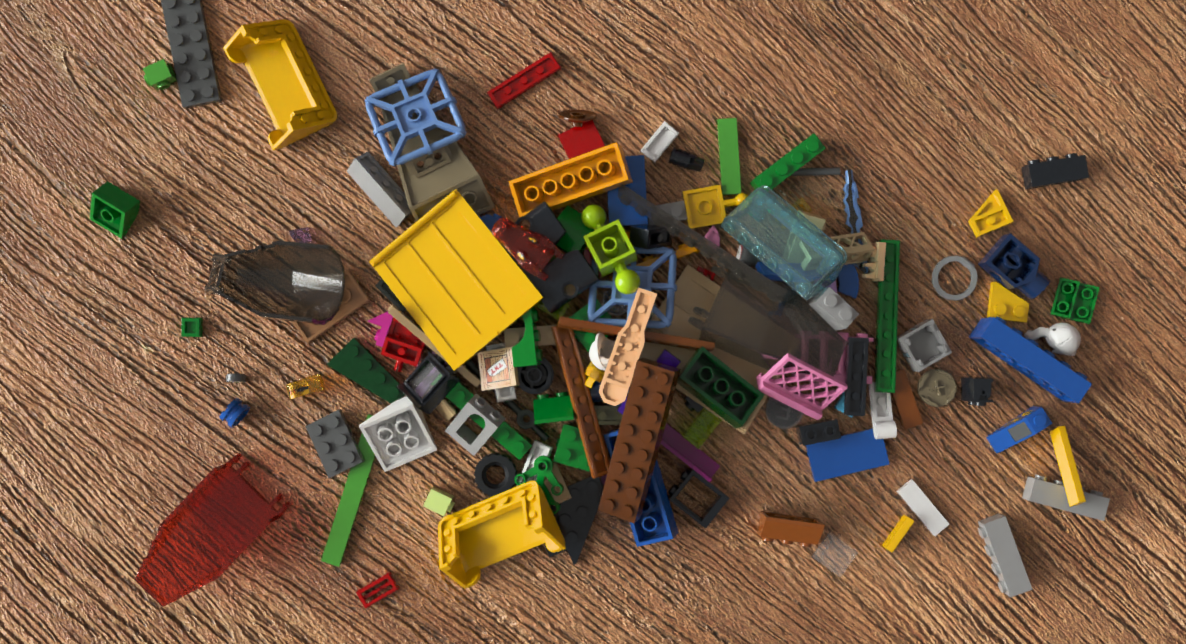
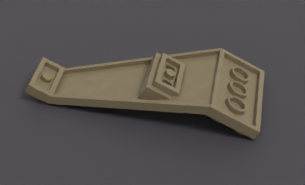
[369,62,495,222]

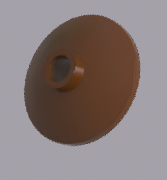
[558,110,597,127]

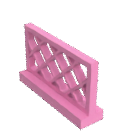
[756,353,848,420]

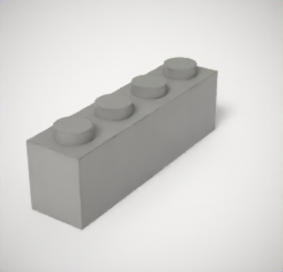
[1022,475,1110,521]
[978,514,1033,597]

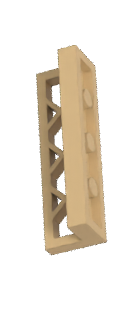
[799,232,875,271]

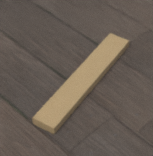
[388,304,481,387]

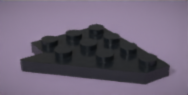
[544,476,603,565]

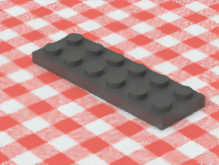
[161,0,222,109]

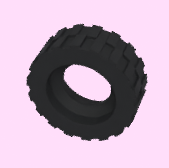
[474,453,517,496]

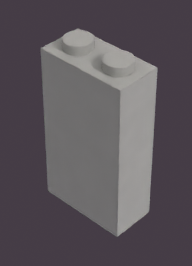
[801,287,859,332]

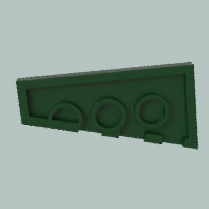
[326,338,405,404]

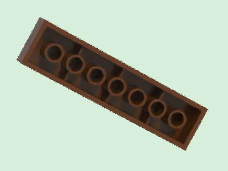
[598,358,681,523]

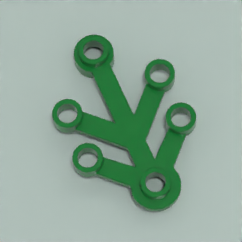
[514,455,564,514]

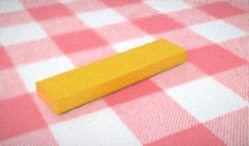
[1050,426,1086,507]

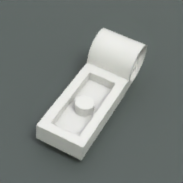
[868,382,897,439]

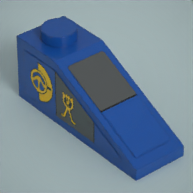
[986,406,1052,453]

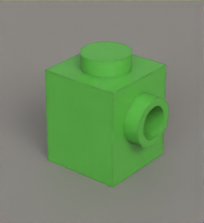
[143,59,177,90]

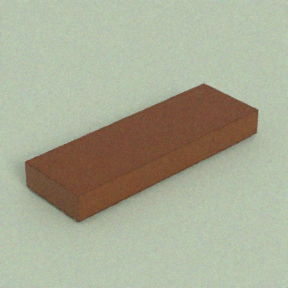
[891,369,923,430]

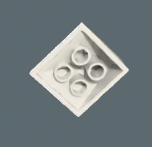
[359,396,437,472]

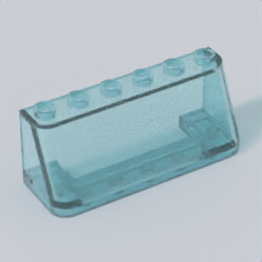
[720,185,847,301]

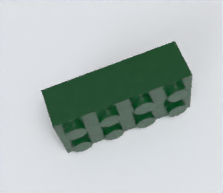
[677,346,764,428]

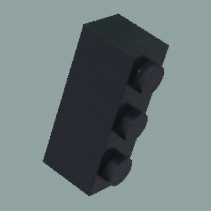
[1021,153,1089,190]

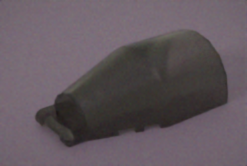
[204,241,345,325]

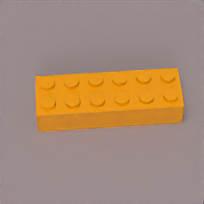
[508,142,633,218]

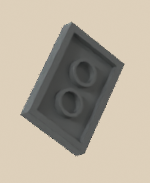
[305,409,365,478]

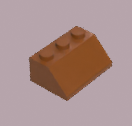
[757,511,825,547]

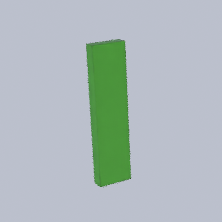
[717,118,741,196]

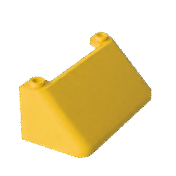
[223,19,337,151]
[438,481,566,589]

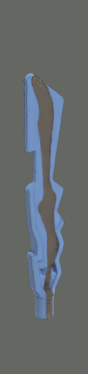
[843,170,868,273]

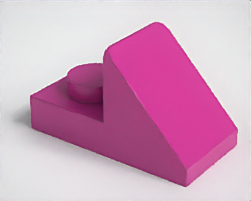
[367,311,393,347]

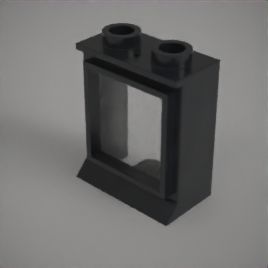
[397,352,460,415]

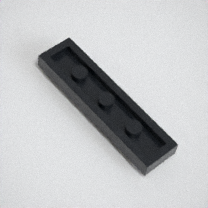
[844,337,869,416]

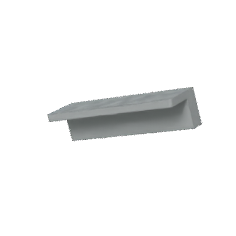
[347,152,412,227]

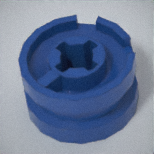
[220,398,250,428]

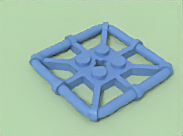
[364,68,467,167]
[587,246,677,329]

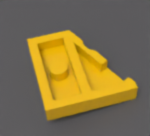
[968,189,1014,238]
[987,282,1029,323]

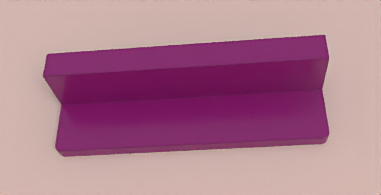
[661,423,720,482]

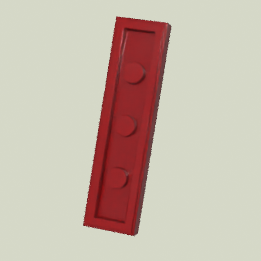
[487,52,561,110]

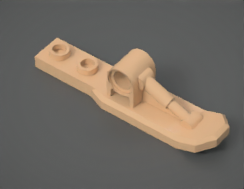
[599,287,657,406]

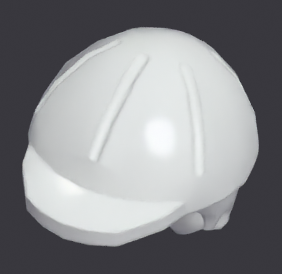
[1024,322,1081,356]
[589,333,615,371]

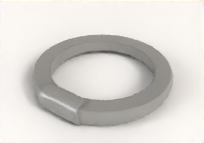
[932,255,978,301]

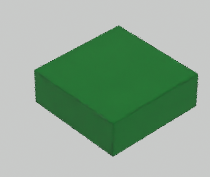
[181,318,203,337]

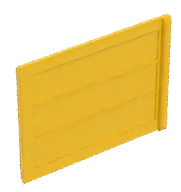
[369,189,544,371]

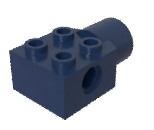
[978,233,1050,299]

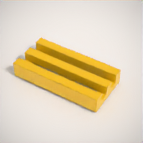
[882,514,914,552]

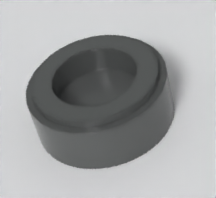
[226,373,246,383]

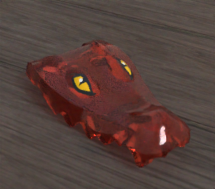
[492,217,565,281]

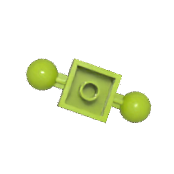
[581,204,640,294]

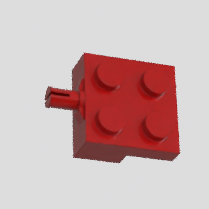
[381,317,426,372]

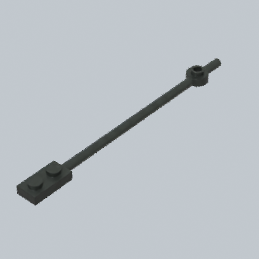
[375,279,550,442]

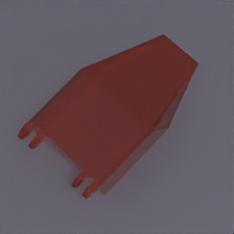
[135,453,291,607]

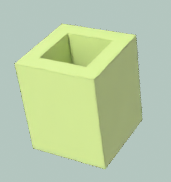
[423,487,455,516]

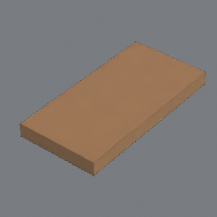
[285,269,371,344]

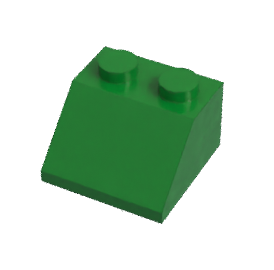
[90,181,140,239]
[533,392,575,424]

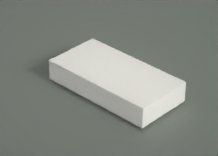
[640,121,679,163]

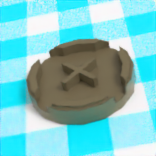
[917,369,957,407]

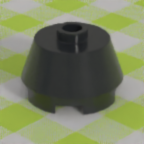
[517,358,554,394]

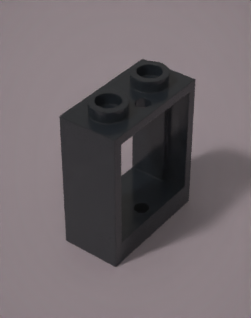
[668,468,730,529]

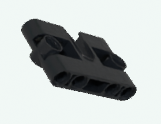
[497,201,600,314]

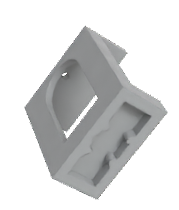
[445,394,506,456]

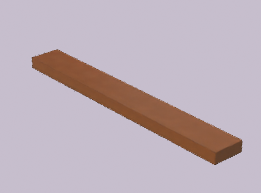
[557,317,715,352]
[551,326,610,478]

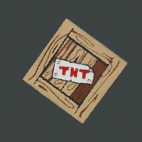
[478,347,519,391]

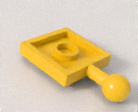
[682,185,750,230]

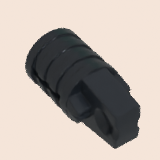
[668,147,704,172]

